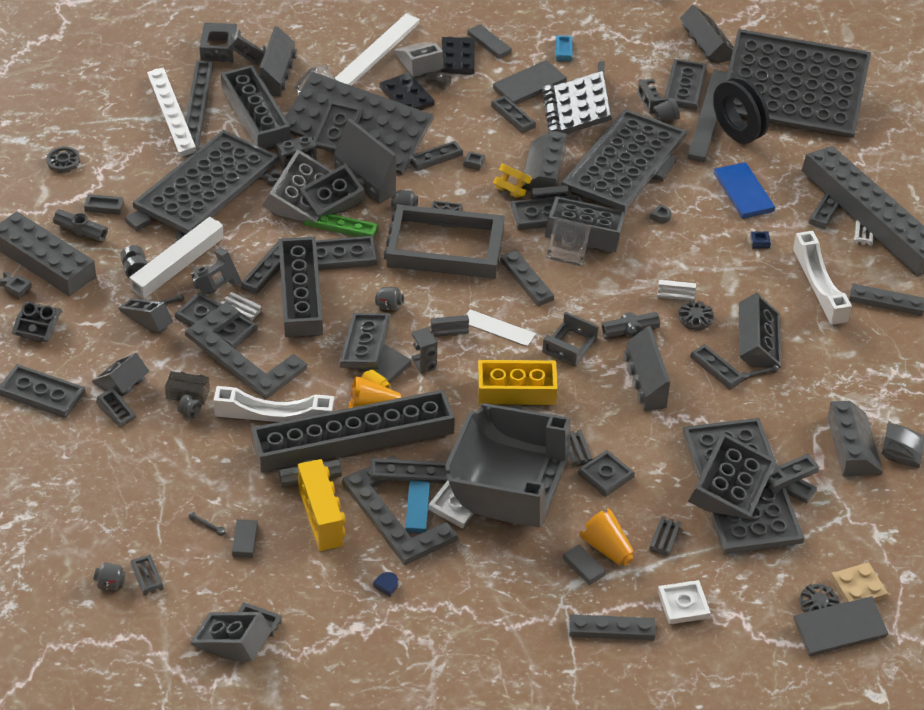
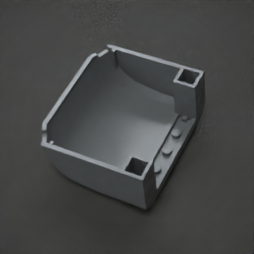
[445,403,570,528]

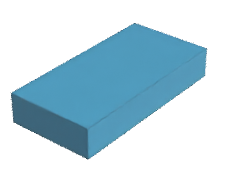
[556,35,573,61]

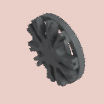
[46,146,80,173]
[678,300,714,330]
[799,583,839,613]

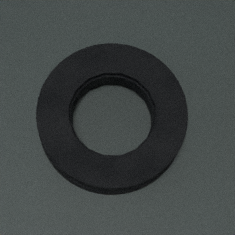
[713,77,770,144]

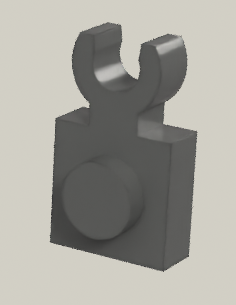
[0,271,32,298]

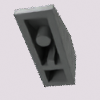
[118,298,173,332]

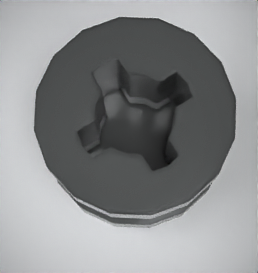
[177,395,202,419]

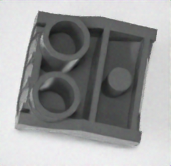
[12,301,63,342]
[882,421,924,468]

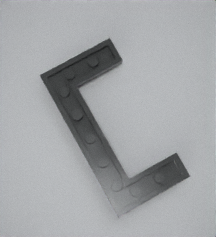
[185,301,307,400]
[342,455,458,565]

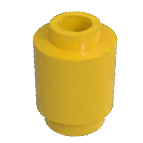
[361,370,391,389]

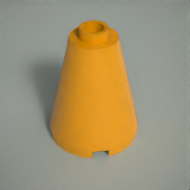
[349,377,402,408]
[579,508,635,566]

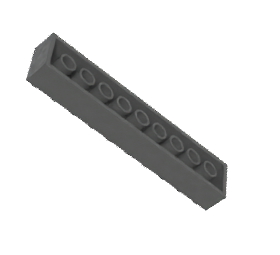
[801,146,924,274]
[251,389,455,473]

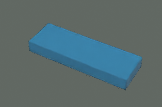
[405,481,430,533]

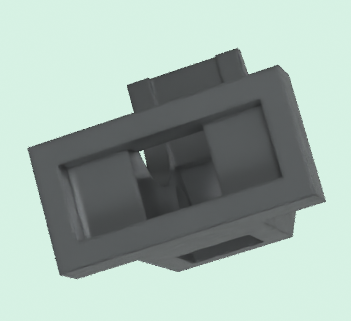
[191,247,242,295]

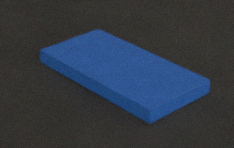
[713,162,775,219]

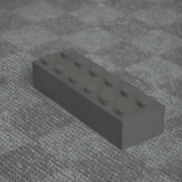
[221,65,291,149]
[0,211,96,296]
[279,237,323,337]

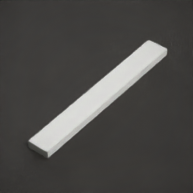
[334,14,420,86]

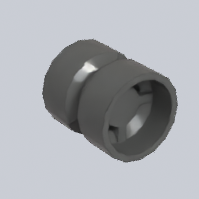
[120,245,148,279]

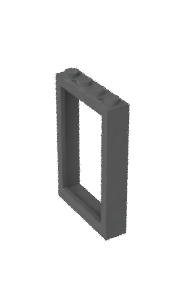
[384,204,505,279]

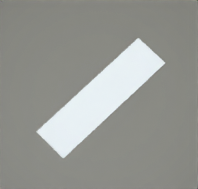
[466,310,536,346]

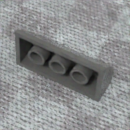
[680,4,734,63]
[260,26,298,97]
[522,131,567,191]
[738,292,782,368]
[623,326,670,411]
[827,401,882,476]

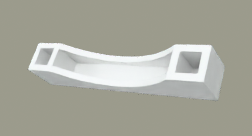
[793,231,852,325]
[213,386,335,422]

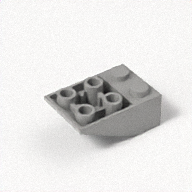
[393,42,444,77]

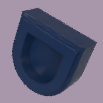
[373,572,398,596]

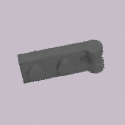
[766,454,820,493]

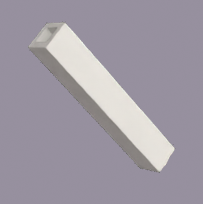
[129,217,224,299]

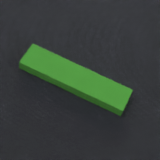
[304,214,378,238]

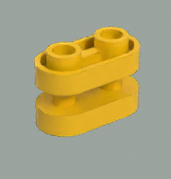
[493,163,533,199]

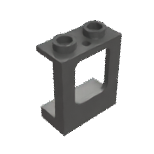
[199,22,237,62]
[542,312,599,367]

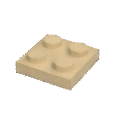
[831,562,888,603]

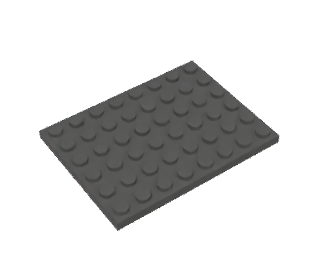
[726,29,871,138]

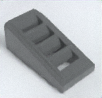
[96,388,136,427]

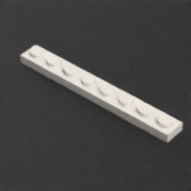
[147,67,197,157]

